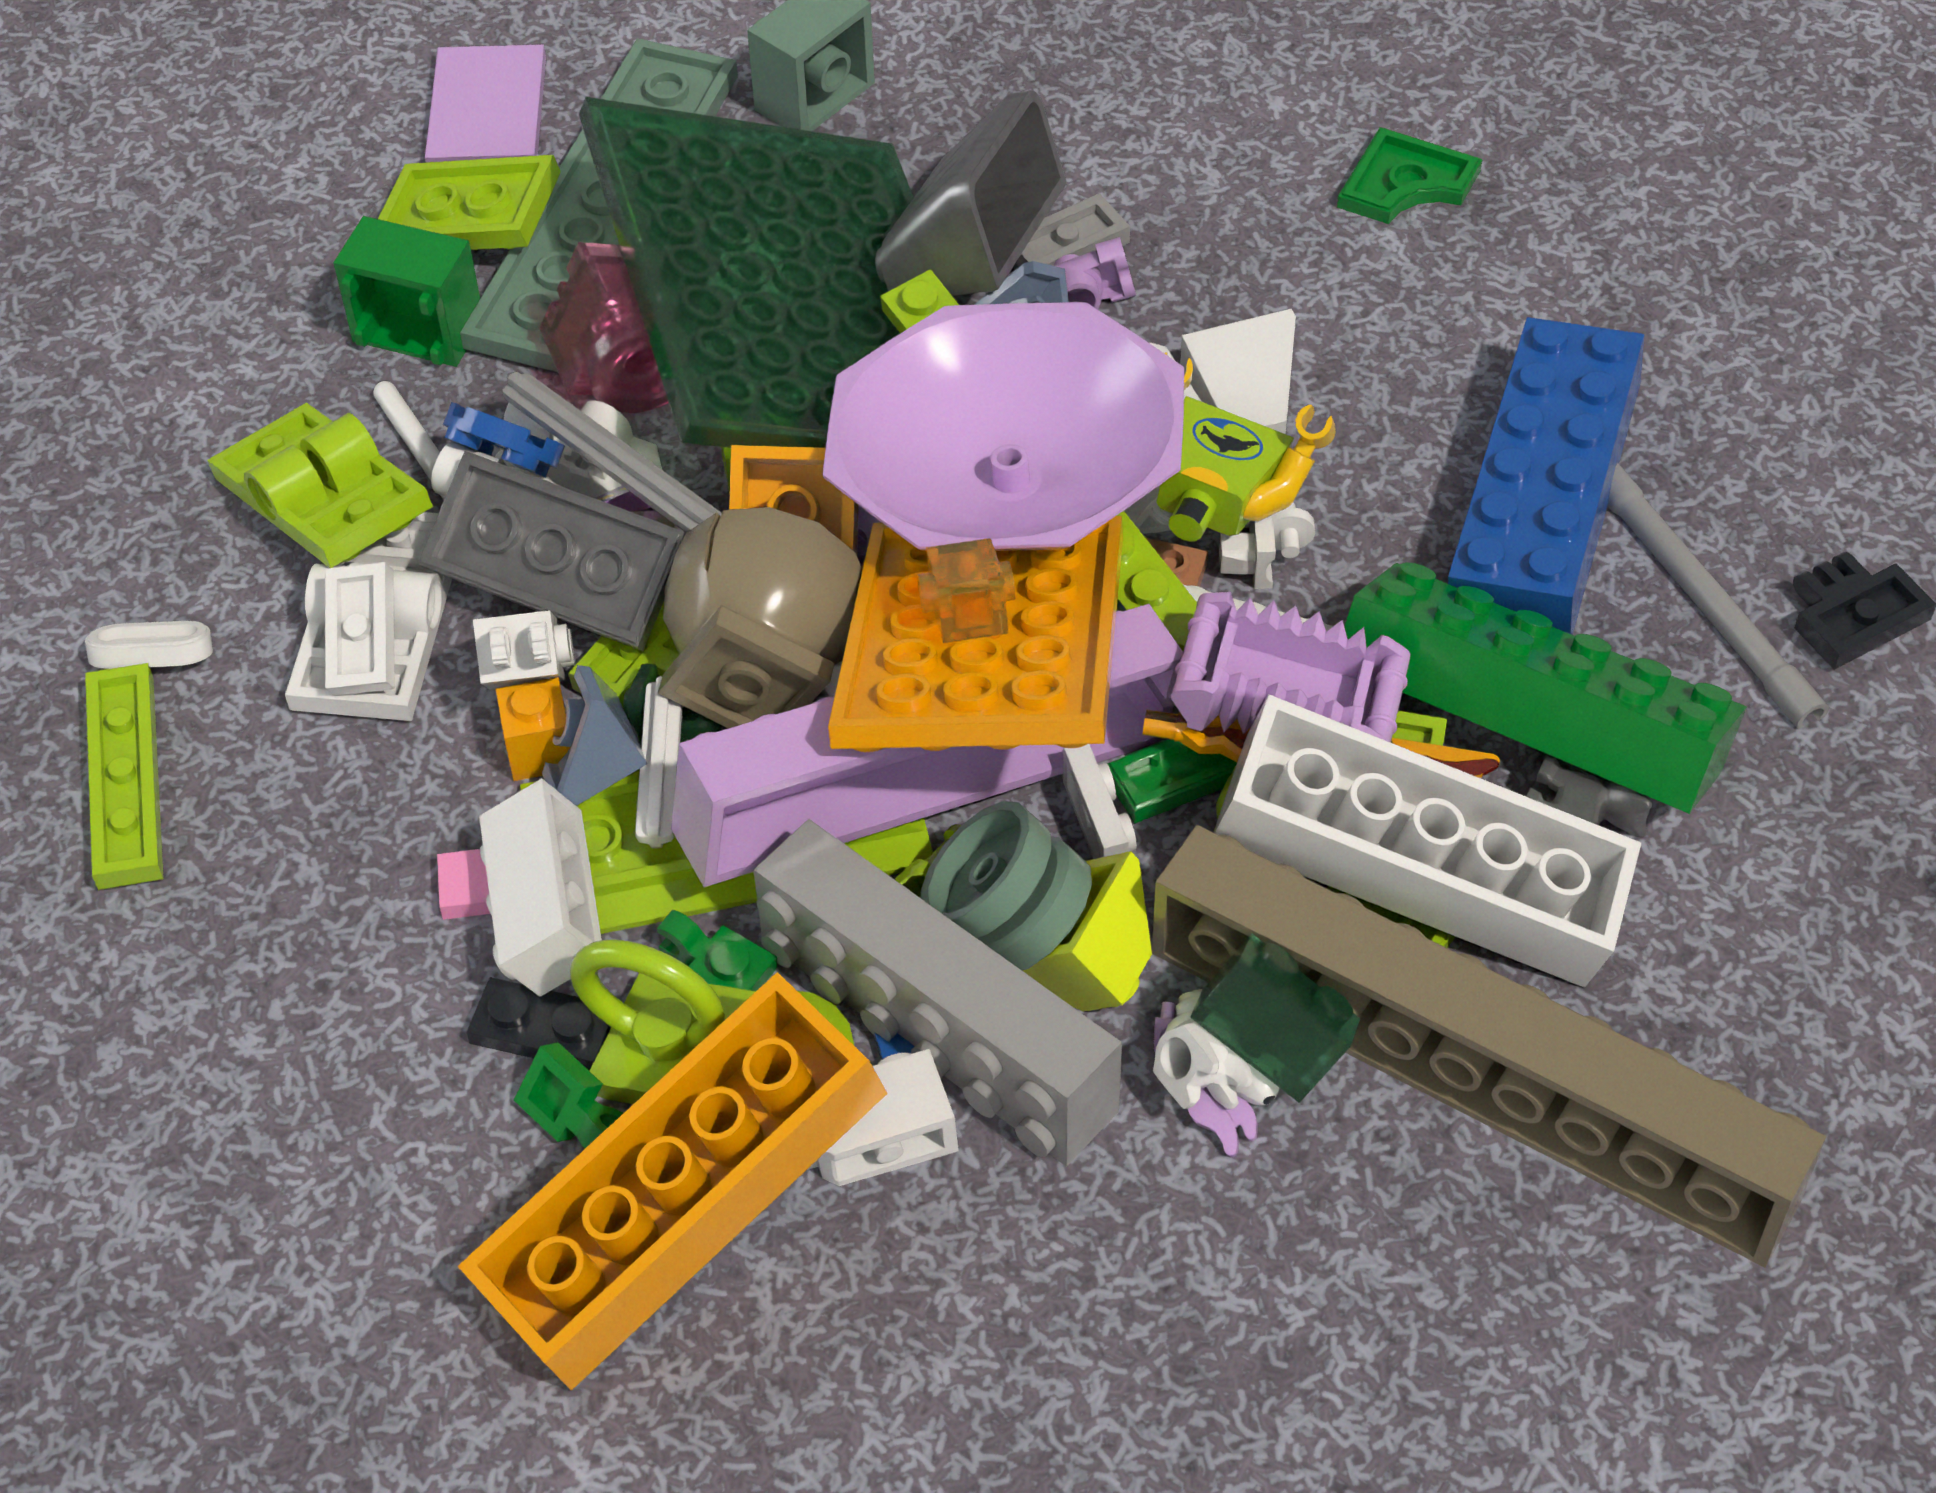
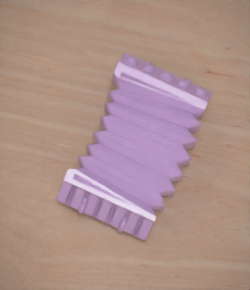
[1171,592,1410,743]

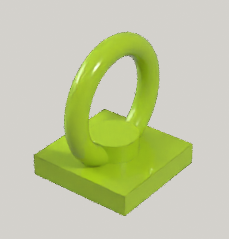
[570,940,756,1104]

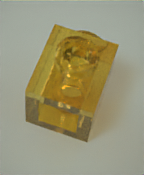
[917,538,1015,643]

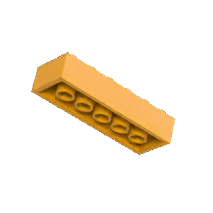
[458,972,888,1391]

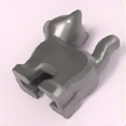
[1526,755,1652,838]

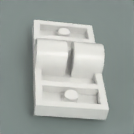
[285,512,452,721]

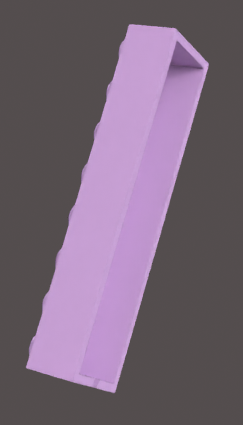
[671,604,1183,887]

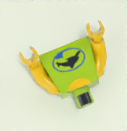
[1156,352,1336,542]

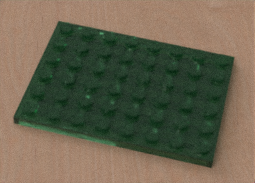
[578,97,954,448]

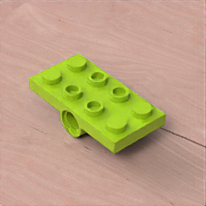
[207,402,433,568]

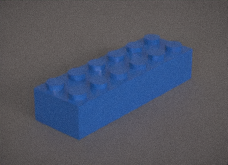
[1448,317,1644,635]

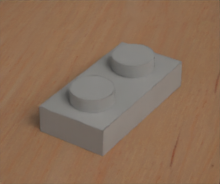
[1015,193,1130,267]

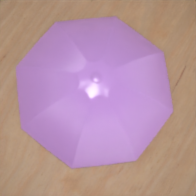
[823,302,1184,552]

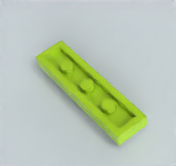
[85,663,164,890]

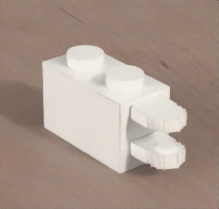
[473,610,575,690]

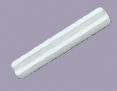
[635,676,683,848]

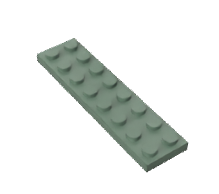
[460,38,738,375]

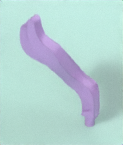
[1154,1002,1258,1157]

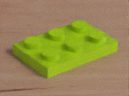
[378,155,561,250]

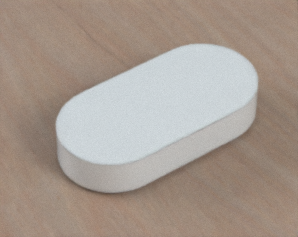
[85,621,213,669]

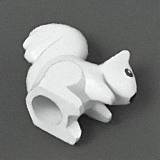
[1153,989,1287,1109]

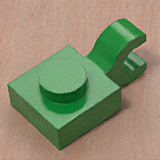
[657,910,778,991]
[514,1042,623,1148]

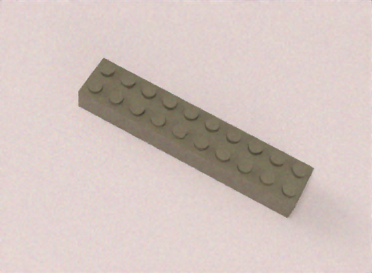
[1152,825,1827,1268]

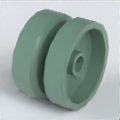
[921,801,1092,971]

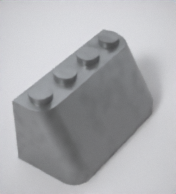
[875,90,1067,296]

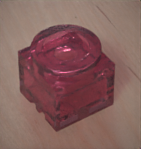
[539,242,714,413]

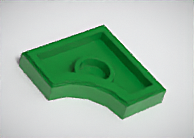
[1337,127,1483,224]

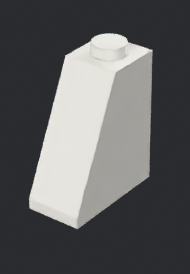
[1180,309,1296,434]

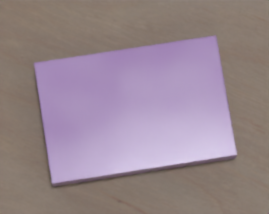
[425,45,546,162]

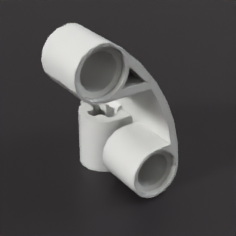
[431,400,662,498]

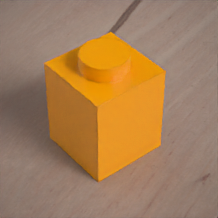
[496,677,571,781]

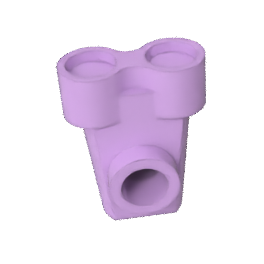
[1053,237,1136,310]

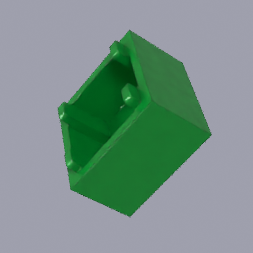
[333,216,480,367]

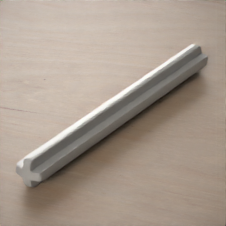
[502,372,722,533]

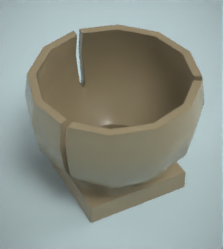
[658,507,862,728]

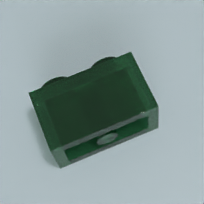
[1190,933,1360,1103]

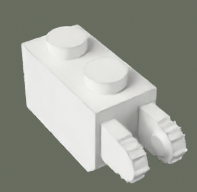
[807,1049,959,1186]

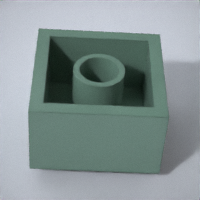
[747,0,875,139]

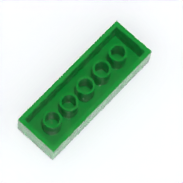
[1344,562,1747,814]

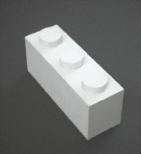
[479,778,602,996]

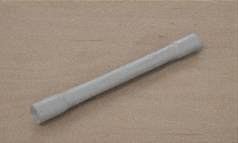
[1608,463,1829,729]

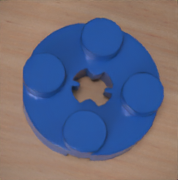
[443,402,565,478]

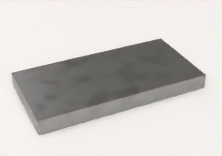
[418,451,686,651]

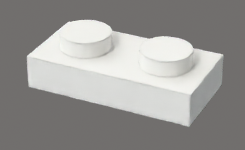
[325,562,395,696]
[1063,744,1136,859]

